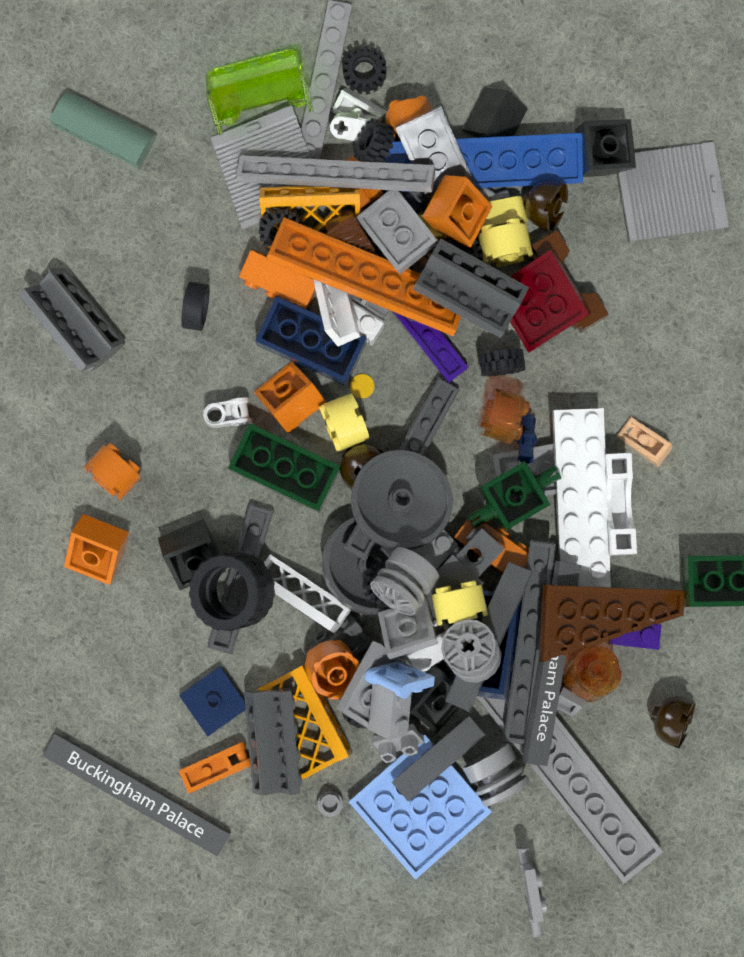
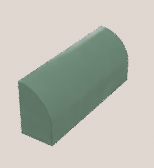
[49,92,157,169]

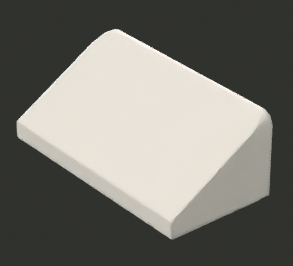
[331,88,387,121]

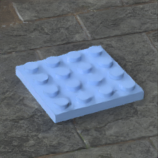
[349,734,492,880]

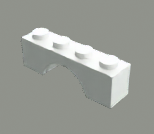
[605,453,637,556]

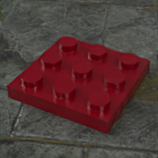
[510,250,592,353]

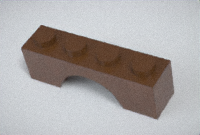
[530,230,609,333]

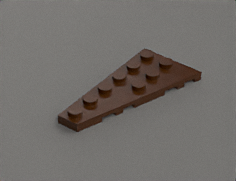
[539,584,685,662]

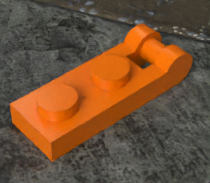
[179,741,251,794]

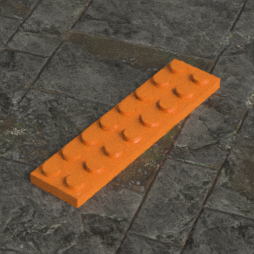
[266,218,461,336]

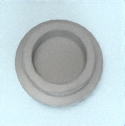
[318,791,343,817]

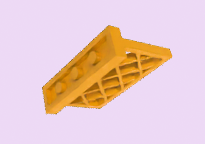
[259,186,360,249]
[257,664,353,780]

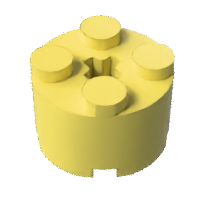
[478,218,533,267]
[319,393,369,452]
[431,580,488,625]

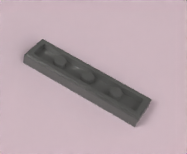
[392,716,486,802]

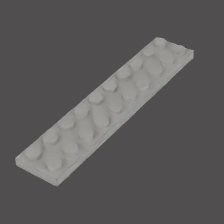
[477,665,663,884]

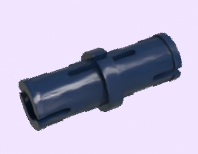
[517,414,537,464]

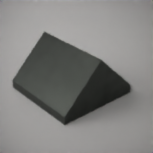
[463,87,528,138]

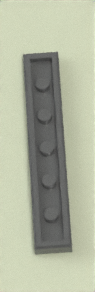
[207,504,274,655]
[445,562,532,712]

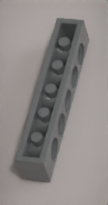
[379,526,506,659]

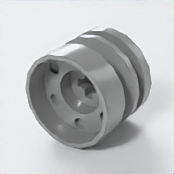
[370,547,439,616]
[441,619,501,683]
[463,742,530,807]

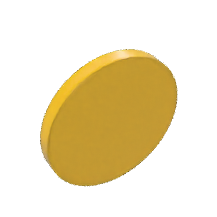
[350,374,375,399]

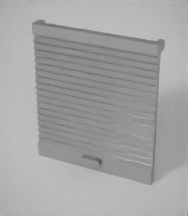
[211,105,311,232]
[617,142,729,243]

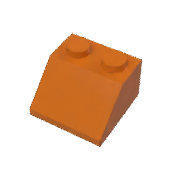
[422,175,493,248]
[254,362,326,433]
[64,514,129,585]

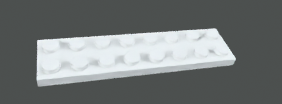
[552,408,611,587]

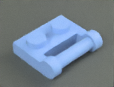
[365,661,435,699]

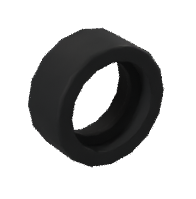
[181,282,210,331]

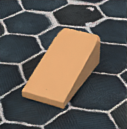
[616,417,672,467]

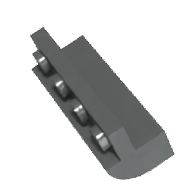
[413,239,529,338]
[19,268,125,372]
[244,688,302,796]

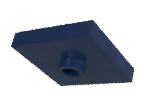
[179,666,246,737]

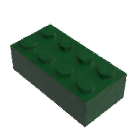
[228,423,341,513]
[682,555,744,607]

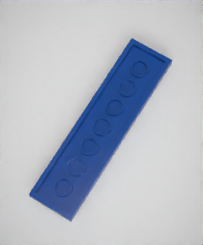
[385,133,583,192]

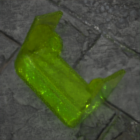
[206,49,314,135]

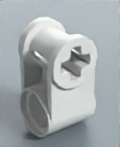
[330,112,379,141]
[203,397,253,428]

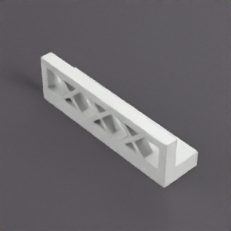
[313,279,361,346]
[264,554,351,634]

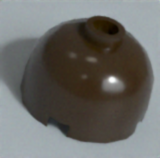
[523,180,569,231]
[340,443,385,490]
[651,696,696,749]

